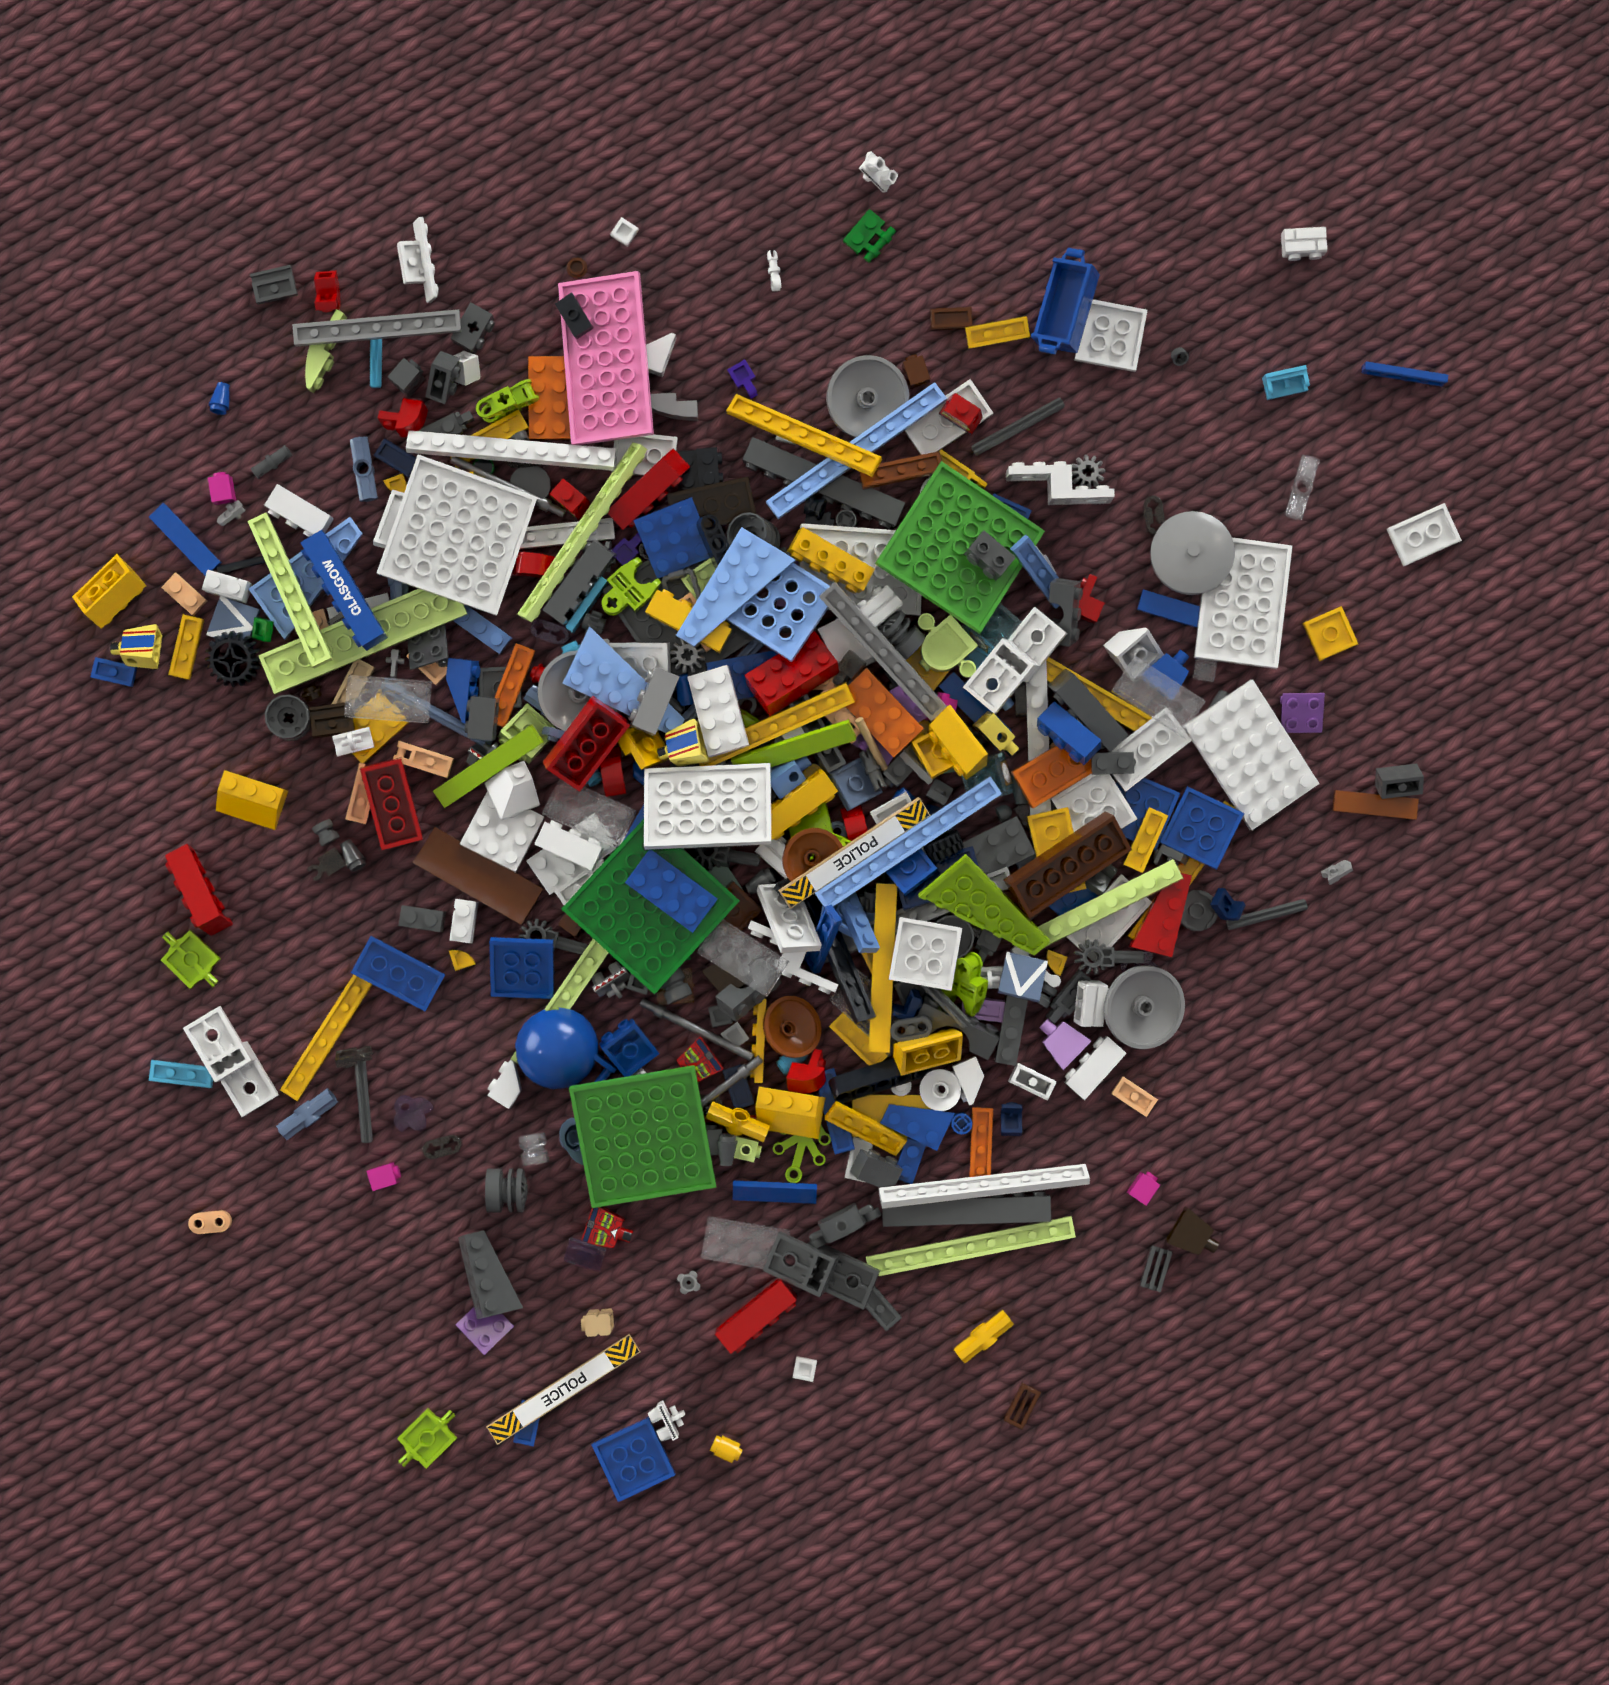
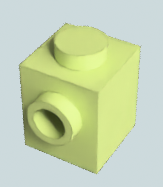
[734,1136,762,1162]

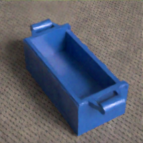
[1031,248,1100,354]

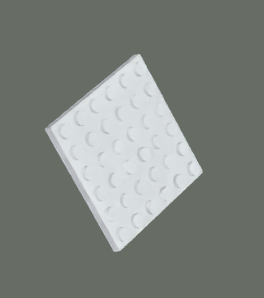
[377,454,537,616]

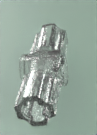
[1284,455,1320,520]

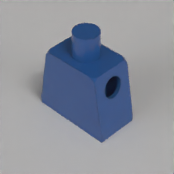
[1139,650,1189,702]

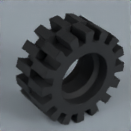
[923,829,964,861]

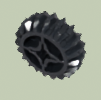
[205,631,261,687]

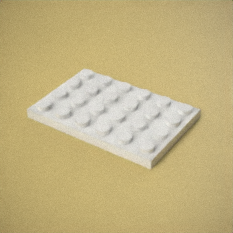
[799,524,921,616]
[1194,538,1292,669]
[1183,680,1319,830]
[644,763,772,850]

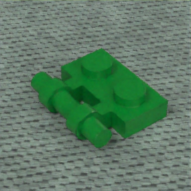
[843,209,896,263]

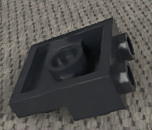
[676,447,724,491]

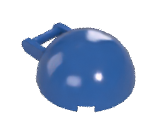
[515,1007,617,1089]

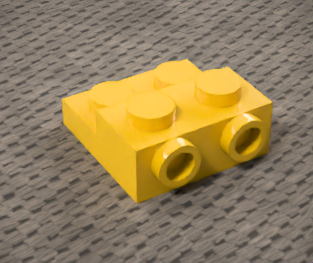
[618,727,669,770]
[911,732,954,779]

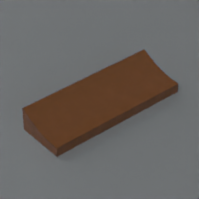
[1003,811,1132,919]
[412,827,544,925]

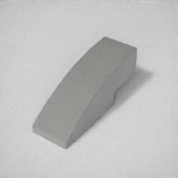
[650,393,698,421]

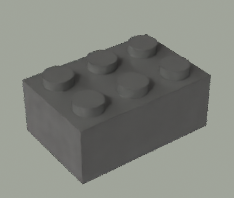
[962,816,1035,875]

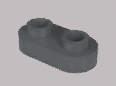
[890,1016,932,1042]

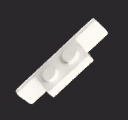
[397,217,438,303]

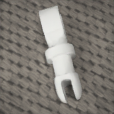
[767,250,781,291]

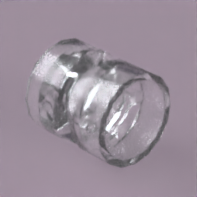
[518,1132,549,1166]

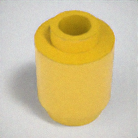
[710,1435,743,1463]

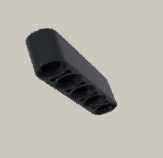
[697,515,752,611]
[828,1058,932,1103]

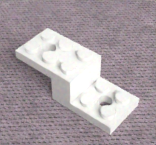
[1006,461,1115,505]
[963,607,1067,714]
[748,920,838,994]
[183,1006,279,1117]

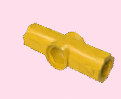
[705,1101,770,1142]
[954,1309,1014,1363]

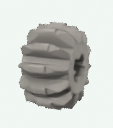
[1072,455,1105,489]
[670,639,705,673]

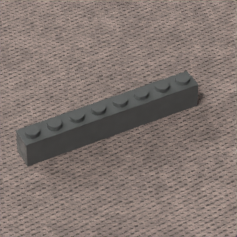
[742,437,905,529]
[882,1191,1051,1227]

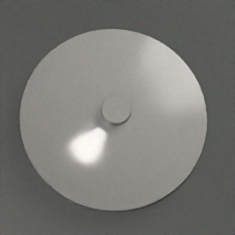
[826,355,909,438]
[1150,511,1235,595]
[537,650,618,731]
[1104,965,1185,1049]

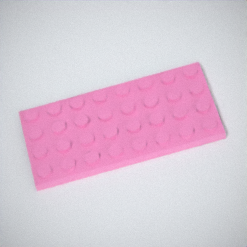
[558,271,654,445]

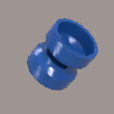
[951,1112,972,1135]

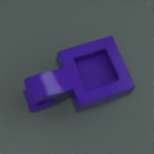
[727,360,758,399]
[612,533,642,565]

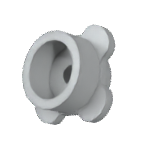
[677,1271,700,1294]

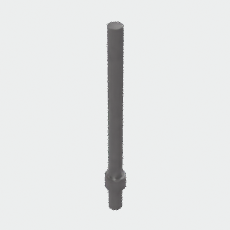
[450,457,566,517]
[640,998,754,1061]
[701,1055,763,1108]

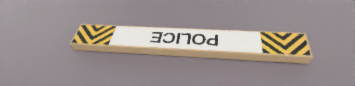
[778,797,931,909]
[486,1334,641,1445]

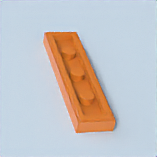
[494,643,536,727]
[969,1107,993,1177]

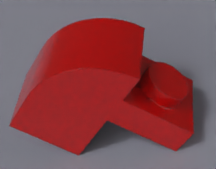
[314,270,341,312]
[377,398,428,437]
[511,552,555,578]
[1079,574,1105,624]
[600,747,626,797]
[840,805,868,841]
[786,1049,826,1094]

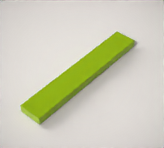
[731,719,856,767]
[433,725,544,808]

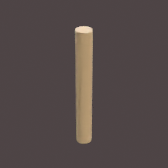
[855,717,888,771]

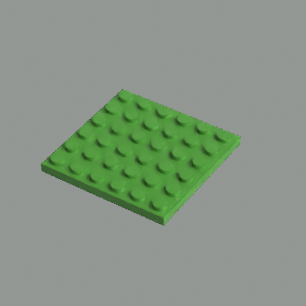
[875,461,1045,634]
[569,1065,716,1208]

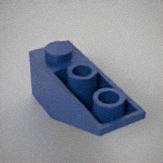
[446,658,480,723]

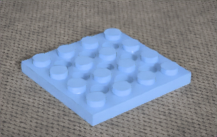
[727,563,830,662]

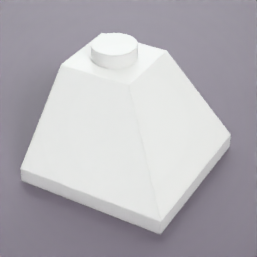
[1103,628,1164,682]
[485,761,540,820]

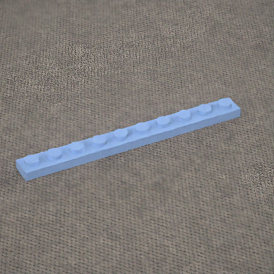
[766,382,947,519]
[815,776,1002,908]

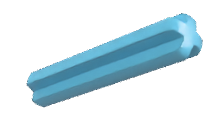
[370,339,382,388]

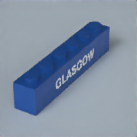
[300,530,388,651]

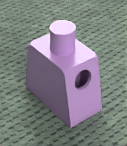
[1039,1019,1091,1070]

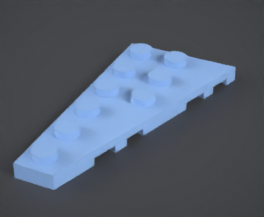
[249,517,363,640]
[676,527,796,647]
[562,627,685,733]

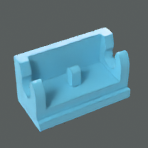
[1262,365,1310,400]

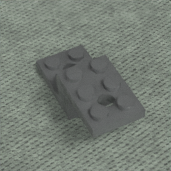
[763,1231,881,1310]

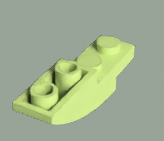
[305,309,347,393]

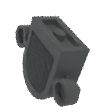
[807,1202,882,1248]

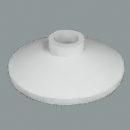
[920,1069,961,1111]

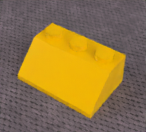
[72,554,146,629]
[928,705,988,780]
[216,770,288,830]
[893,1028,963,1076]
[755,1087,825,1139]

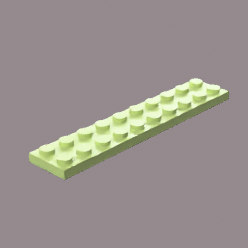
[258,589,468,695]

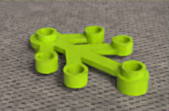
[773,1125,831,1183]

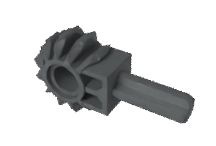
[692,846,760,871]
[519,919,587,955]
[1074,939,1144,974]

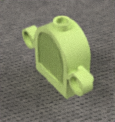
[918,613,978,678]

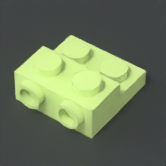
[498,703,555,764]

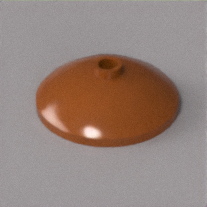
[782,828,843,881]
[763,996,821,1058]

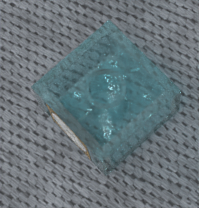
[963,603,1022,655]
[962,751,1015,797]

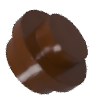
[567,258,587,279]

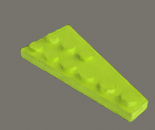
[918,854,1050,955]

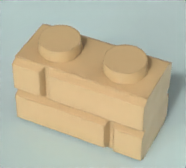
[581,1308,614,1337]

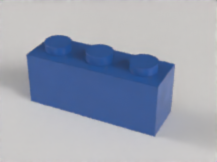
[1037,701,1102,765]

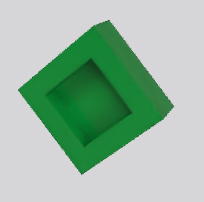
[251,617,274,642]

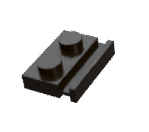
[309,702,355,739]

